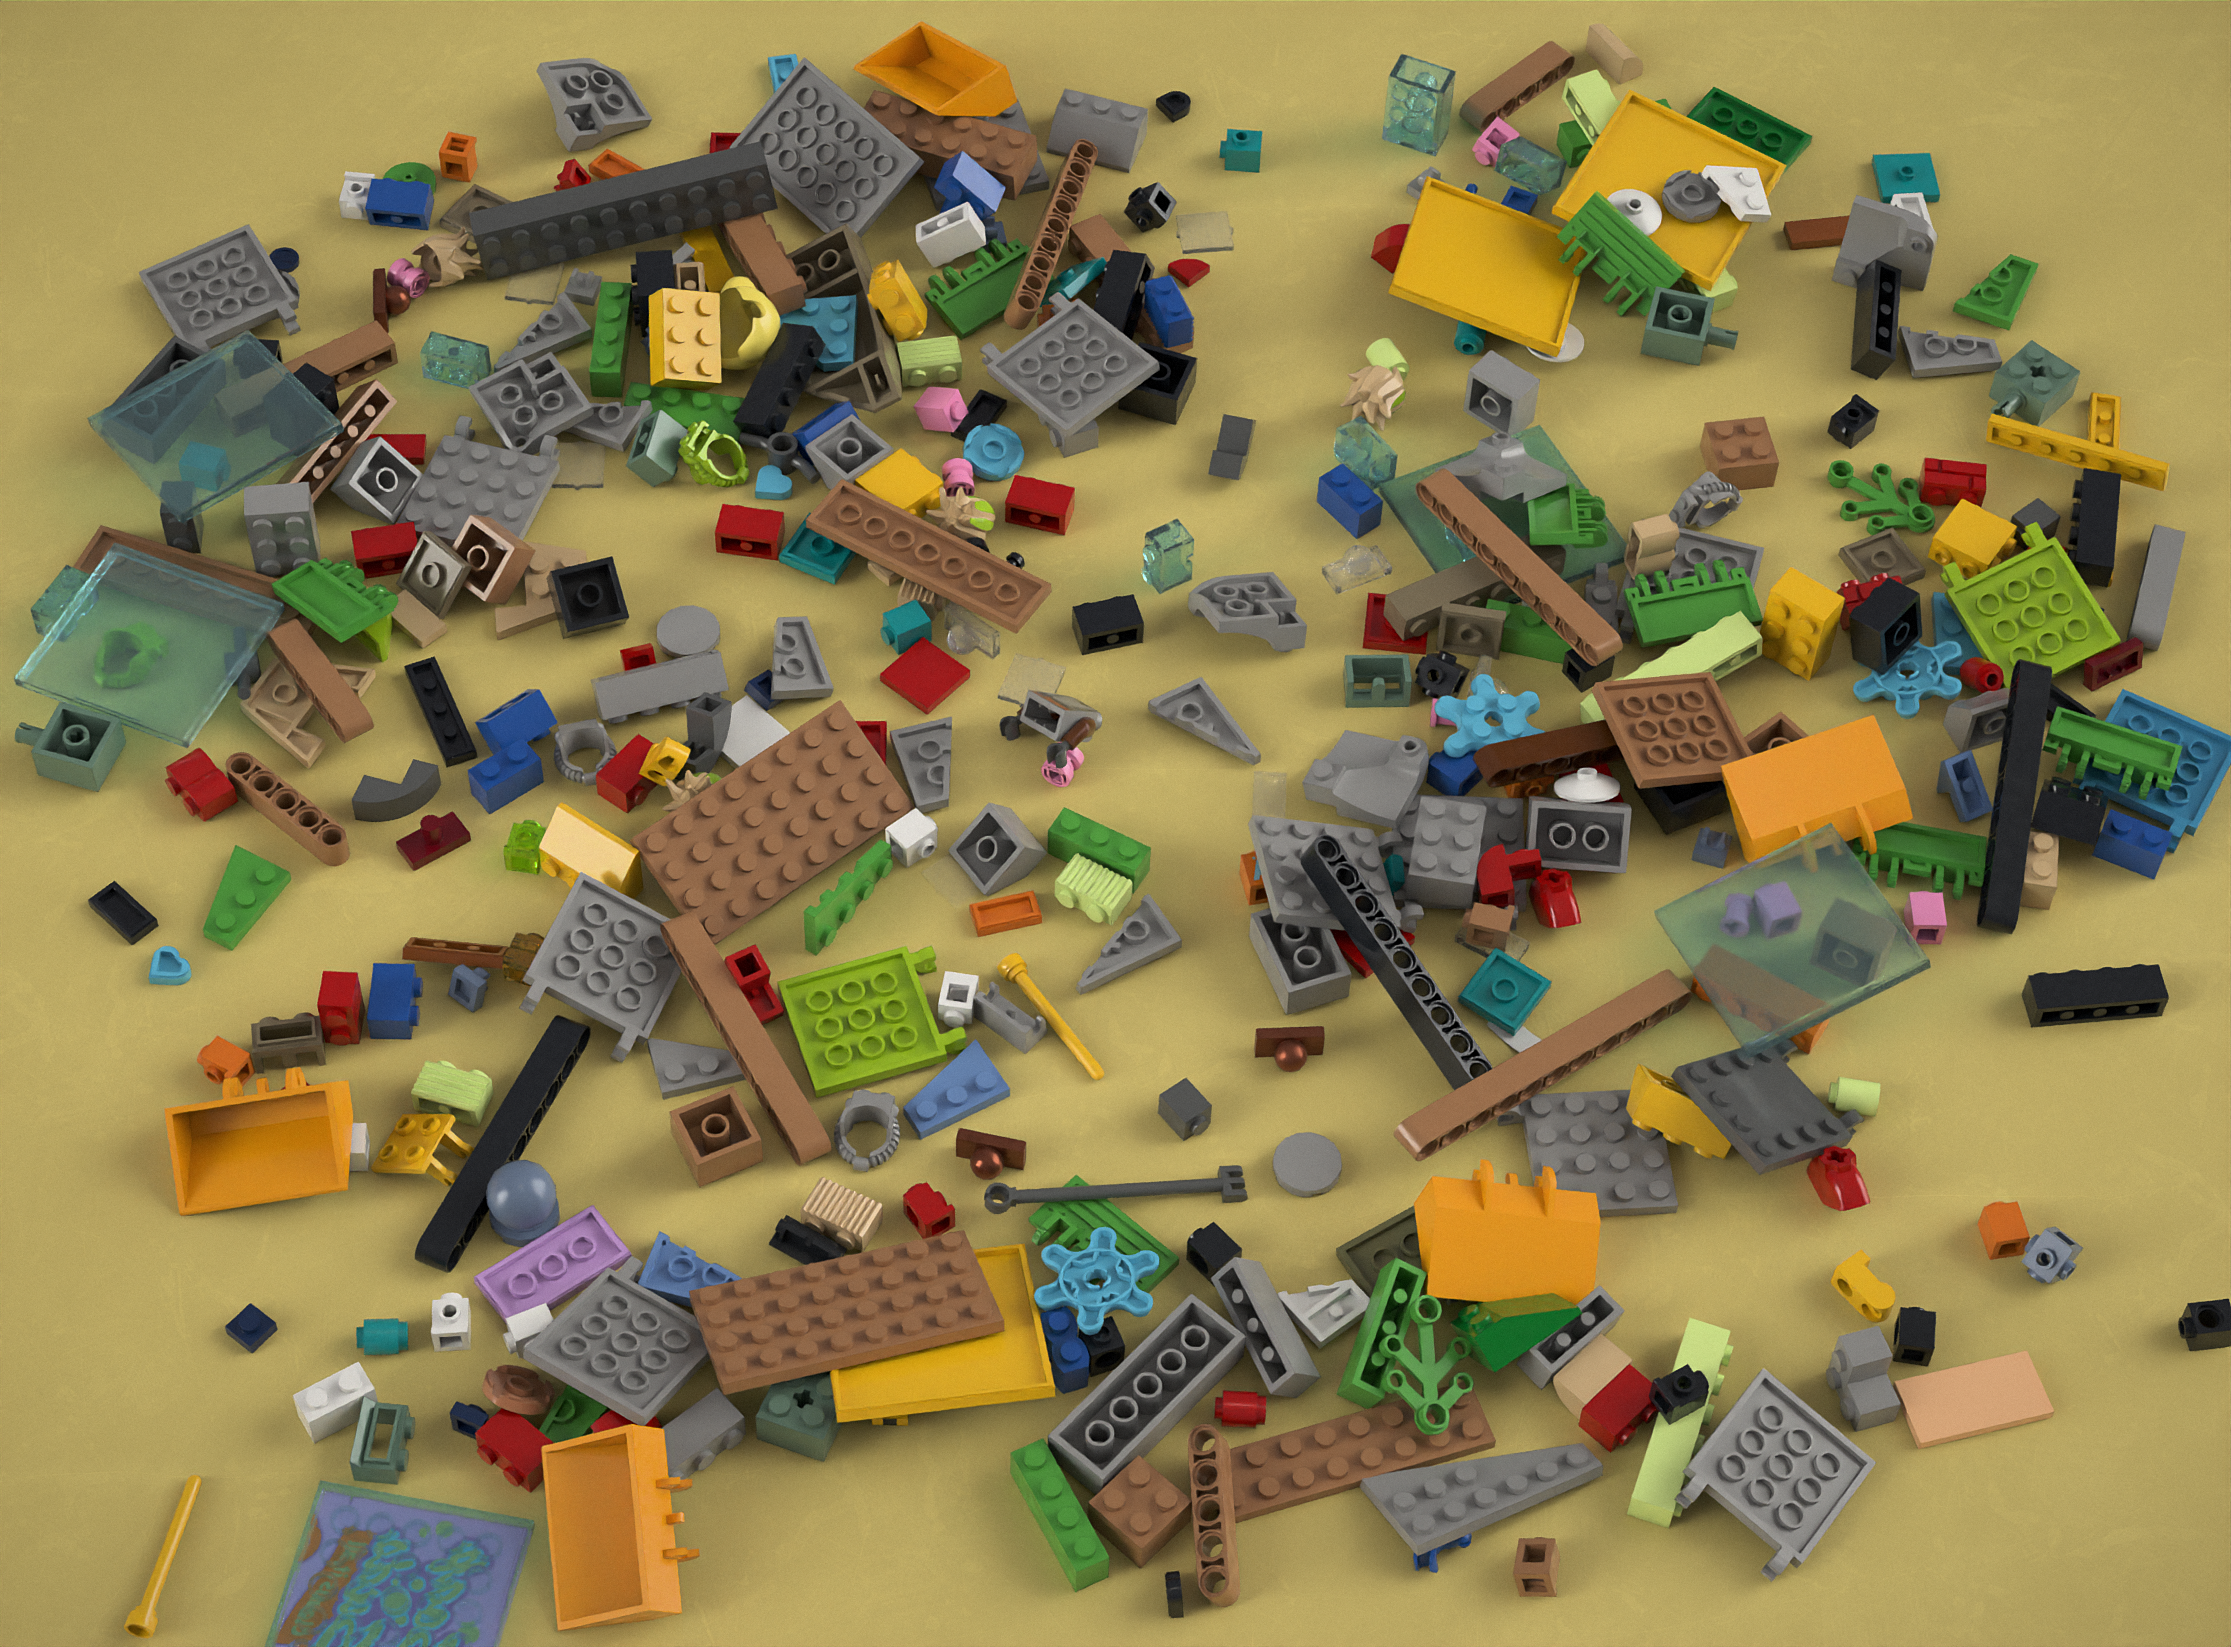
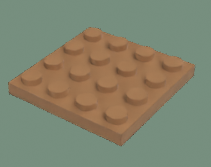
[1592,672,1752,789]

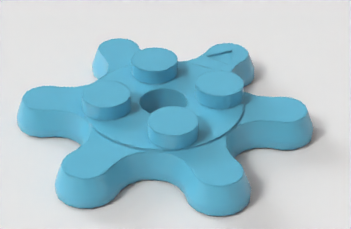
[1853,640,1962,719]
[1434,674,1545,758]
[1034,1227,1160,1335]

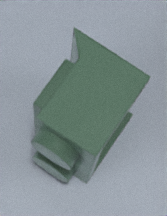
[1343,654,1412,708]
[349,1397,416,1485]

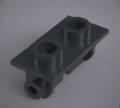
[769,1215,847,1265]

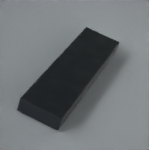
[404,656,478,768]

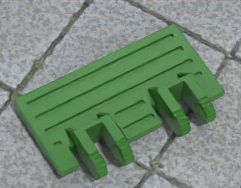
[1556,191,1685,316]
[924,238,1055,340]
[1527,483,1609,549]
[271,557,399,643]
[1623,559,1763,648]
[2042,706,2183,800]
[1851,822,1987,900]
[1029,1175,1179,1293]

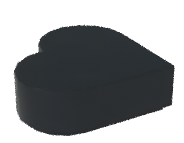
[1165,1571,1184,1618]

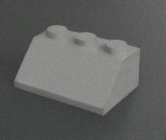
[1047,88,1148,173]

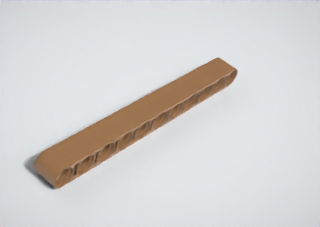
[1394,969,1693,1162]

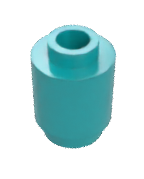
[1454,320,1487,355]
[356,1318,408,1355]

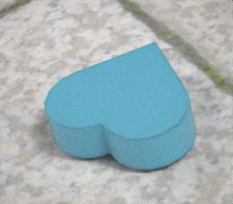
[755,465,793,500]
[148,946,191,985]

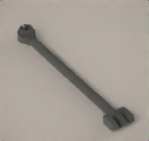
[984,1165,1248,1214]

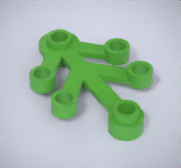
[1827,460,1935,535]
[1379,1295,1474,1436]

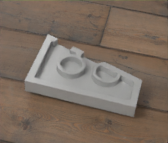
[1898,326,2002,378]
[771,616,834,700]
[890,716,952,813]

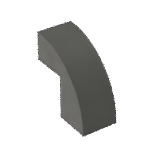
[1208,414,1256,480]
[674,692,732,781]
[352,759,441,822]

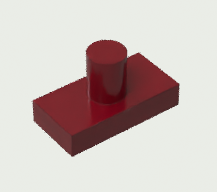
[2083,637,2144,692]
[396,811,471,871]

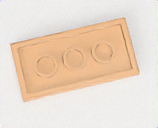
[1893,1350,2054,1449]

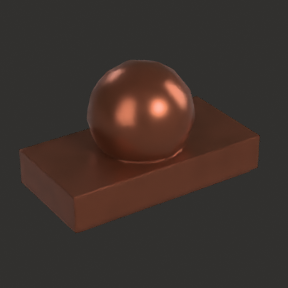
[373,268,411,333]
[1254,1026,1325,1072]
[956,1128,1026,1180]

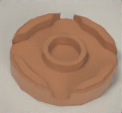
[482,1365,555,1415]

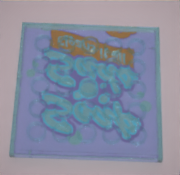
[265,1480,535,1647]

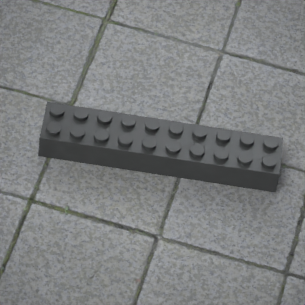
[469,141,778,280]

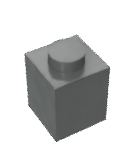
[2010,498,2061,551]
[1158,1078,1212,1141]

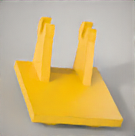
[371,1114,474,1186]

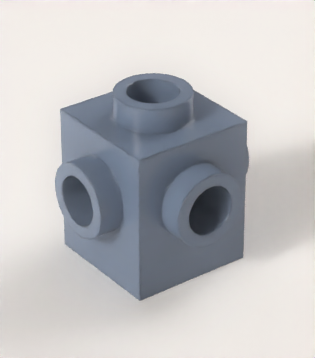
[2021,1226,2083,1284]

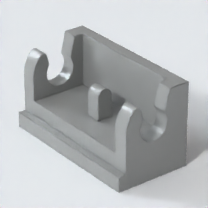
[974,982,1048,1054]

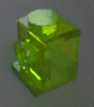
[503,820,546,875]

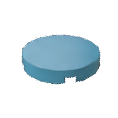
[962,423,1024,481]

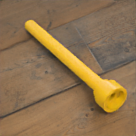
[997,953,1104,1080]
[124,1475,202,1638]

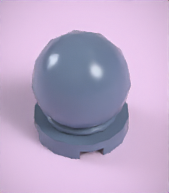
[486,1160,560,1247]

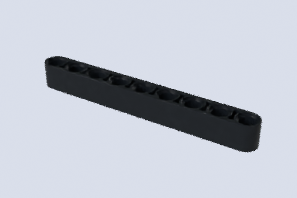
[1977,659,2052,934]
[1301,834,1493,1090]
[415,1015,591,1273]

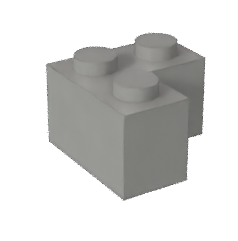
[1826,1326,1901,1432]

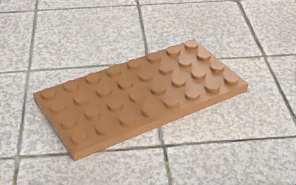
[630,700,915,945]
[689,1230,1004,1395]

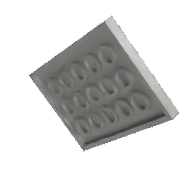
[729,57,925,238]

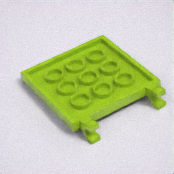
[1940,521,2121,689]
[777,946,967,1098]

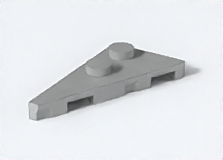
[494,292,592,373]
[564,400,653,452]
[1148,677,1261,765]
[1076,894,1182,995]
[647,1038,746,1100]

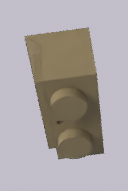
[251,1012,326,1074]

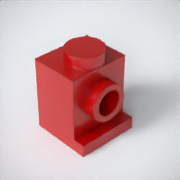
[903,1182,955,1239]

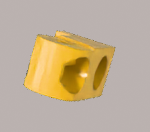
[639,736,691,787]
[1830,1249,1896,1323]

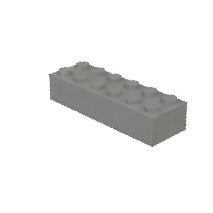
[1048,1294,1246,1495]

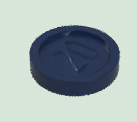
[269,247,299,273]

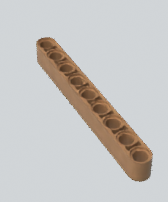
[1003,139,1098,330]
[1415,468,1623,666]
[660,911,832,1166]

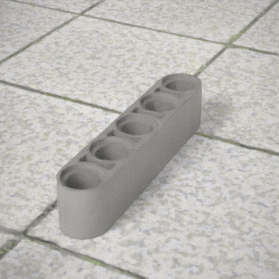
[2126,524,2186,651]

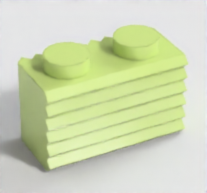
[896,335,962,387]
[1054,853,1132,925]
[411,1061,494,1127]

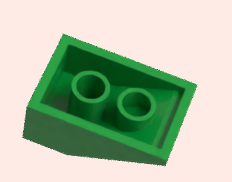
[1450,1293,1582,1373]

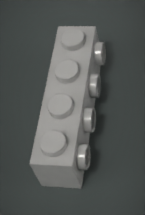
[591,649,729,724]
[1211,1257,1321,1398]

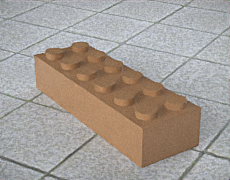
[864,90,1038,201]

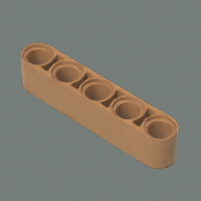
[1459,41,1575,133]
[266,618,374,743]
[225,752,350,866]
[1188,1424,1240,1607]

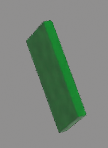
[1686,87,1812,175]

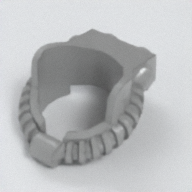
[1669,472,1743,528]
[554,718,617,786]
[834,1089,900,1172]

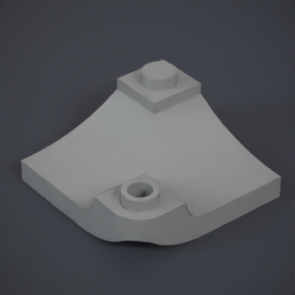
[536,58,652,152]
[1832,195,1938,291]
[468,352,594,455]
[1435,432,1567,503]
[1188,572,1307,652]
[1302,730,1429,829]

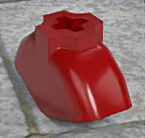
[1528,868,1581,928]
[1806,1146,1870,1211]

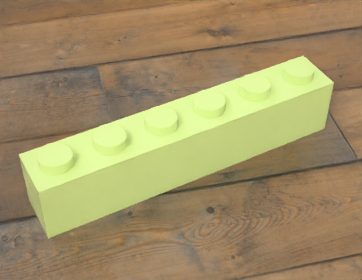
[1580,611,1763,724]
[1627,1318,1734,1528]

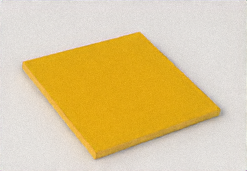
[1552,89,1786,291]
[1388,176,1587,358]
[829,1244,1055,1423]

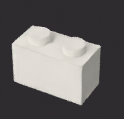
[916,202,986,268]
[293,1362,378,1443]

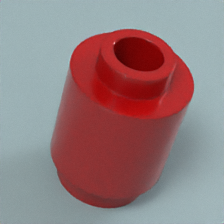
[1960,657,2004,693]
[1214,1390,1266,1428]

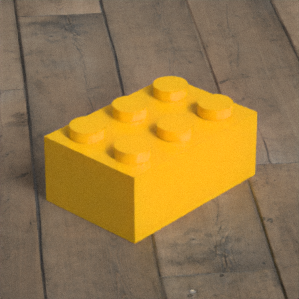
[649,288,722,391]
[1760,567,1845,681]

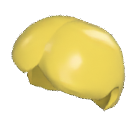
[720,276,781,370]

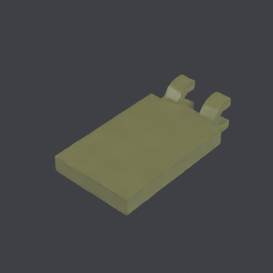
[1336,1206,1422,1298]

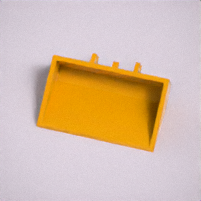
[853,21,1018,117]
[1721,715,1913,875]
[164,1067,353,1216]
[1414,1159,1601,1305]
[541,1424,700,1632]

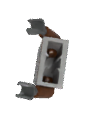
[999,690,1102,769]

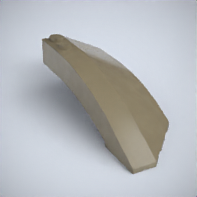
[786,223,902,413]

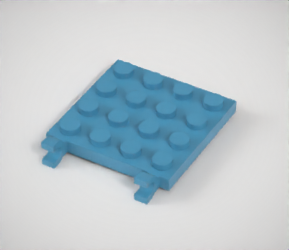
[2072,689,2231,854]

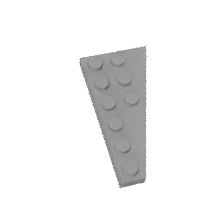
[1360,1443,1603,1556]

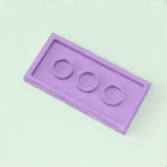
[474,1205,632,1325]

